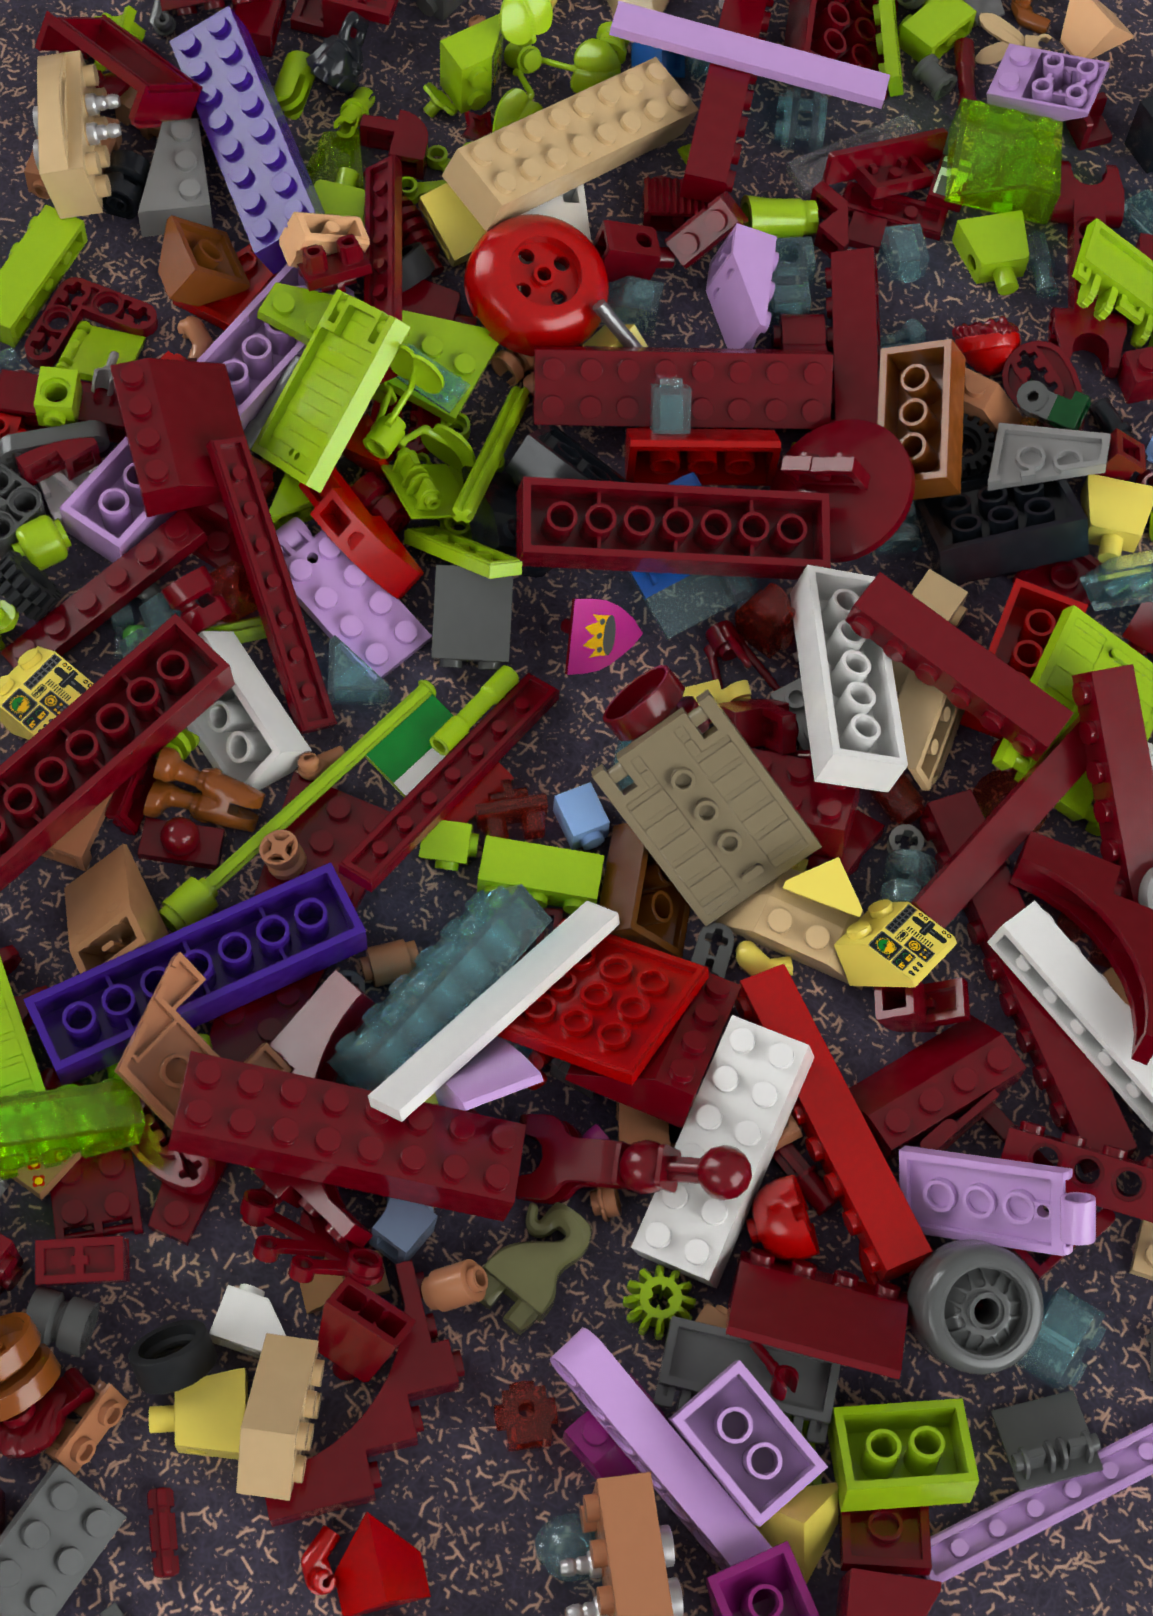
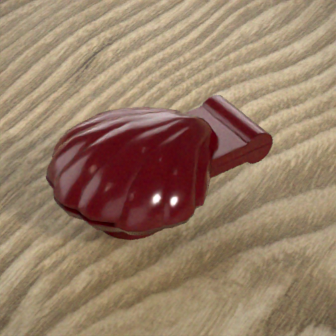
[0,1368,95,1459]

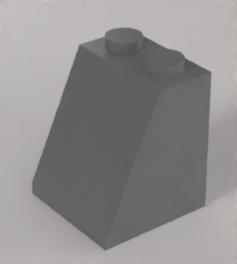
[431,565,513,670]

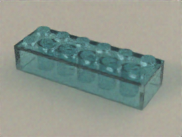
[328,884,552,1091]

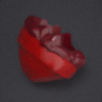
[952,316,1021,376]

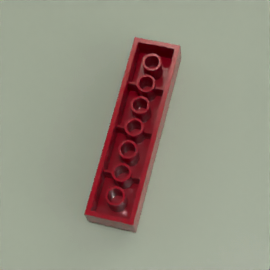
[533,346,834,429]
[516,476,831,580]
[0,613,235,892]
[167,1051,526,1222]

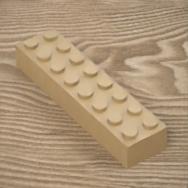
[442,57,699,232]

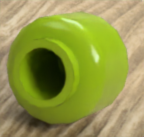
[11,515,72,571]

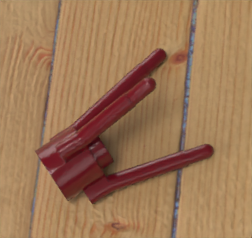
[703,620,781,691]

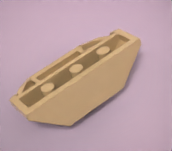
[898,669,965,791]
[715,868,864,990]

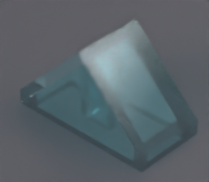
[328,635,390,706]

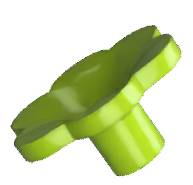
[423,82,458,118]

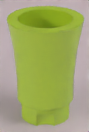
[740,195,819,239]

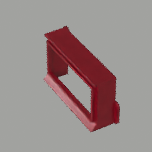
[35,11,202,128]
[920,1089,1116,1281]

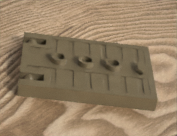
[591,689,822,927]

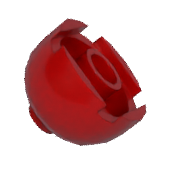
[746,1174,820,1262]

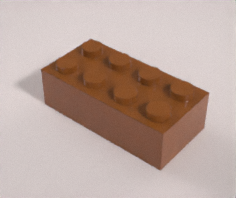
[877,339,965,500]

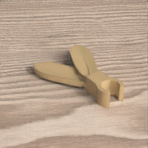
[975,13,1053,65]

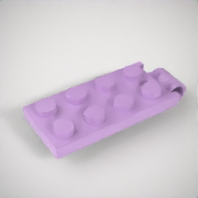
[276,517,432,686]
[899,1146,1096,1256]

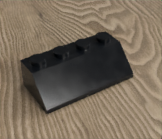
[504,425,629,487]

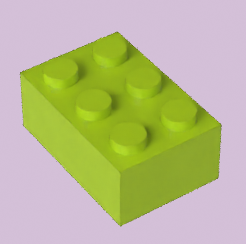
[827,1398,979,1512]

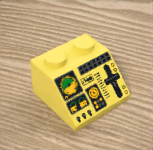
[0,646,94,740]
[834,899,957,988]

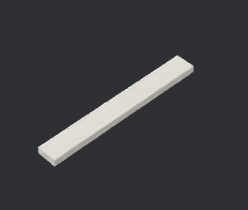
[368,901,620,1122]

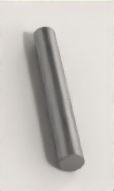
[593,299,642,347]

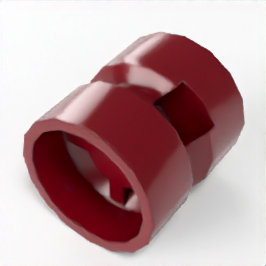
[351,472,411,535]
[161,565,233,634]

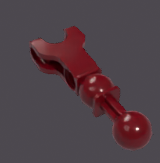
[515,1114,752,1205]

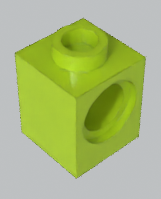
[34,366,83,427]

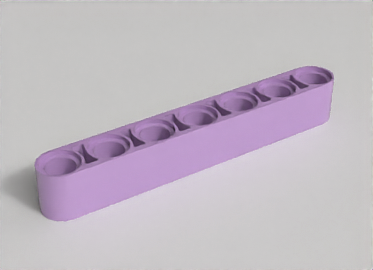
[550,1327,772,1570]

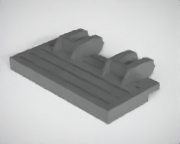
[653,1316,841,1446]

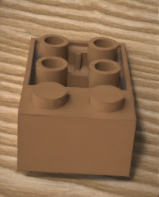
[64,844,169,974]

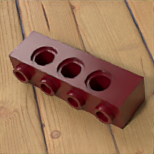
[1001,1120,1153,1223]

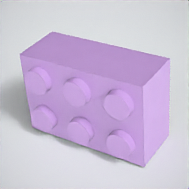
[668,1360,828,1527]

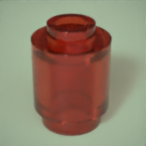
[869,772,925,825]

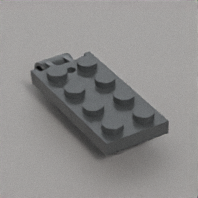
[0,1463,127,1616]

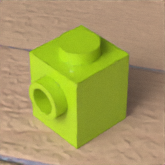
[419,820,480,871]

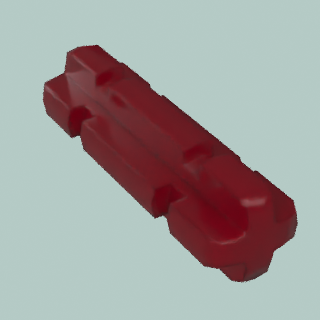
[147,1487,180,1578]

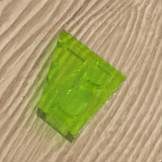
[306,129,364,189]

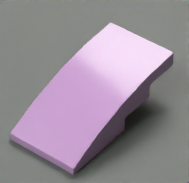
[399,1036,543,1111]

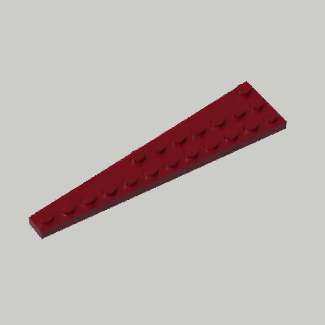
[148,772,390,1246]

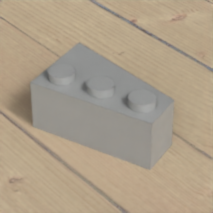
[138,118,213,237]

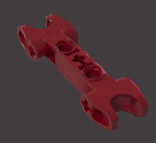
[1048,160,1127,378]

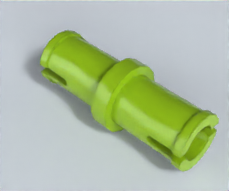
[333,87,376,138]

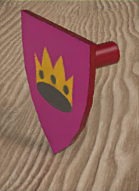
[560,598,643,675]

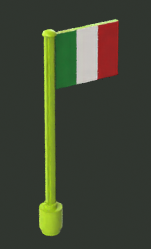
[159,680,514,933]

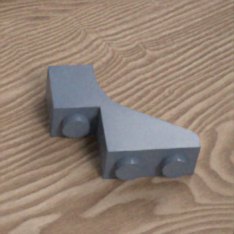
[369,1196,438,1264]

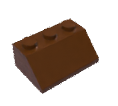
[599,823,690,958]

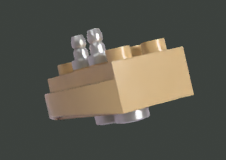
[33,50,122,219]

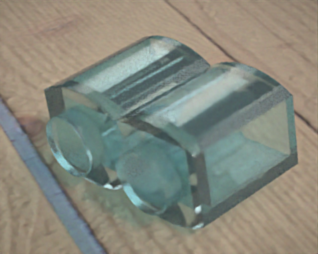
[1015,1287,1106,1392]

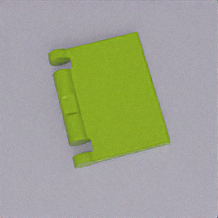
[55,321,146,381]

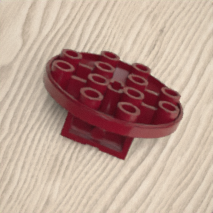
[770,419,915,563]

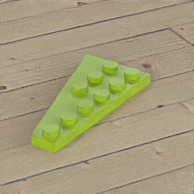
[257,282,500,425]

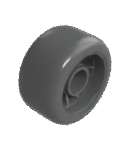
[907,1240,1044,1375]

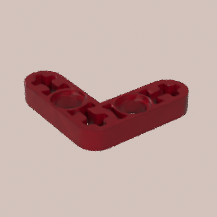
[24,277,158,368]

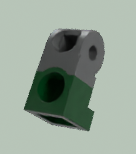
[1017,380,1091,430]

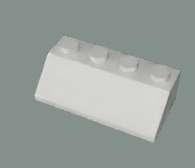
[187,631,312,790]

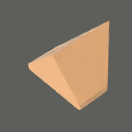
[1059,0,1134,59]

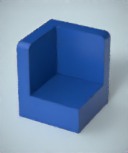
[631,42,685,78]

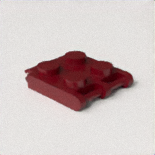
[50,1138,144,1239]

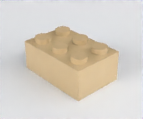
[236,1333,325,1501]

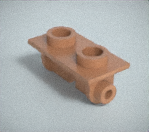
[44,1379,129,1475]

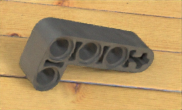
[0,462,46,558]

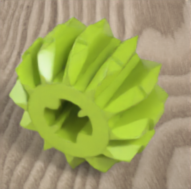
[623,1265,696,1340]

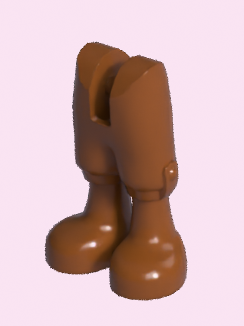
[143,746,266,832]

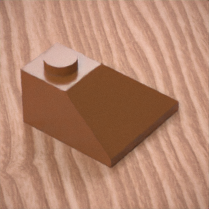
[158,215,251,307]

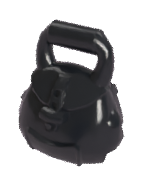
[306,11,369,96]

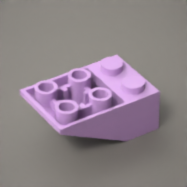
[987,43,1110,129]
[706,223,779,349]

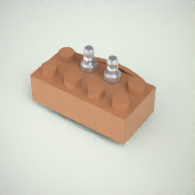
[559,1472,684,1616]

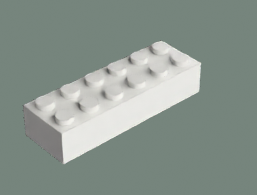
[790,565,908,793]
[631,1015,815,1288]

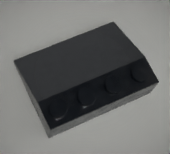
[913,472,1089,586]

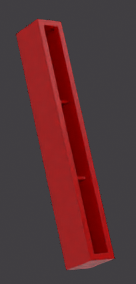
[735,964,933,1282]

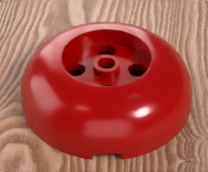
[464,214,609,357]

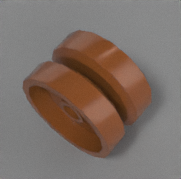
[0,1312,61,1422]

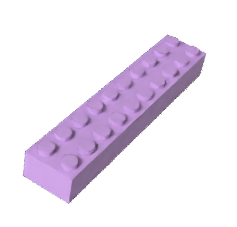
[59,264,354,563]

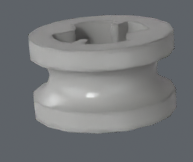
[886,824,924,863]

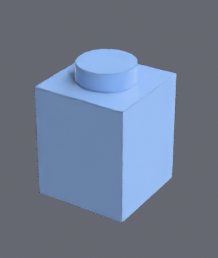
[553,782,610,850]

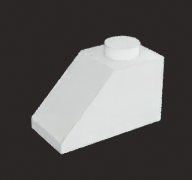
[209,1284,286,1358]

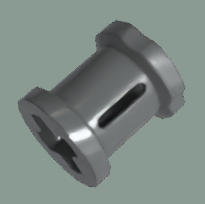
[912,54,958,101]

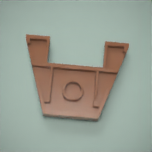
[115,952,292,1130]

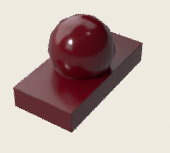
[137,817,225,870]

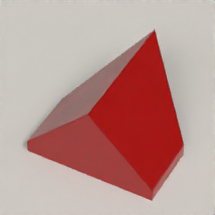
[334,1512,431,1616]

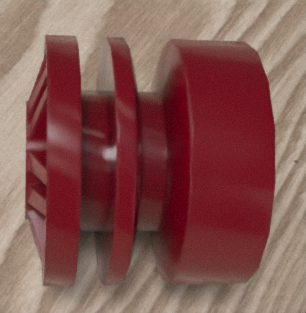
[602,665,711,743]

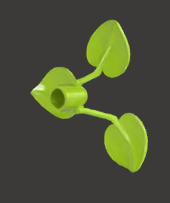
[492,0,621,132]
[363,344,476,474]

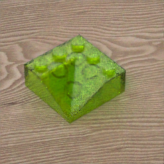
[945,98,1063,225]

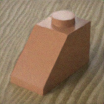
[964,368,1024,442]

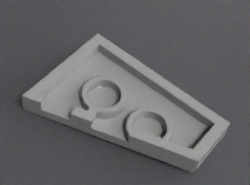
[988,423,1111,491]

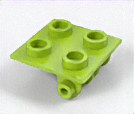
[381,447,462,519]

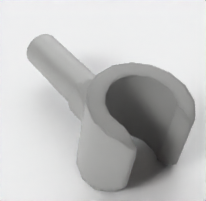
[91,351,119,396]

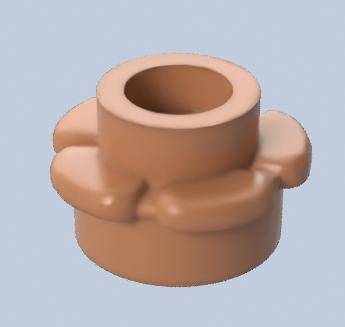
[590,1188,622,1222]

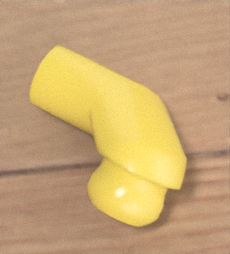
[735,940,793,976]

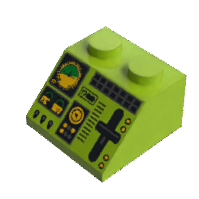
[440,13,503,114]

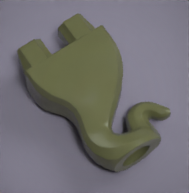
[479,1202,592,1335]

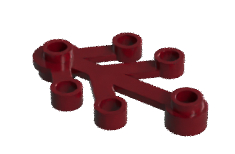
[240,1189,385,1287]

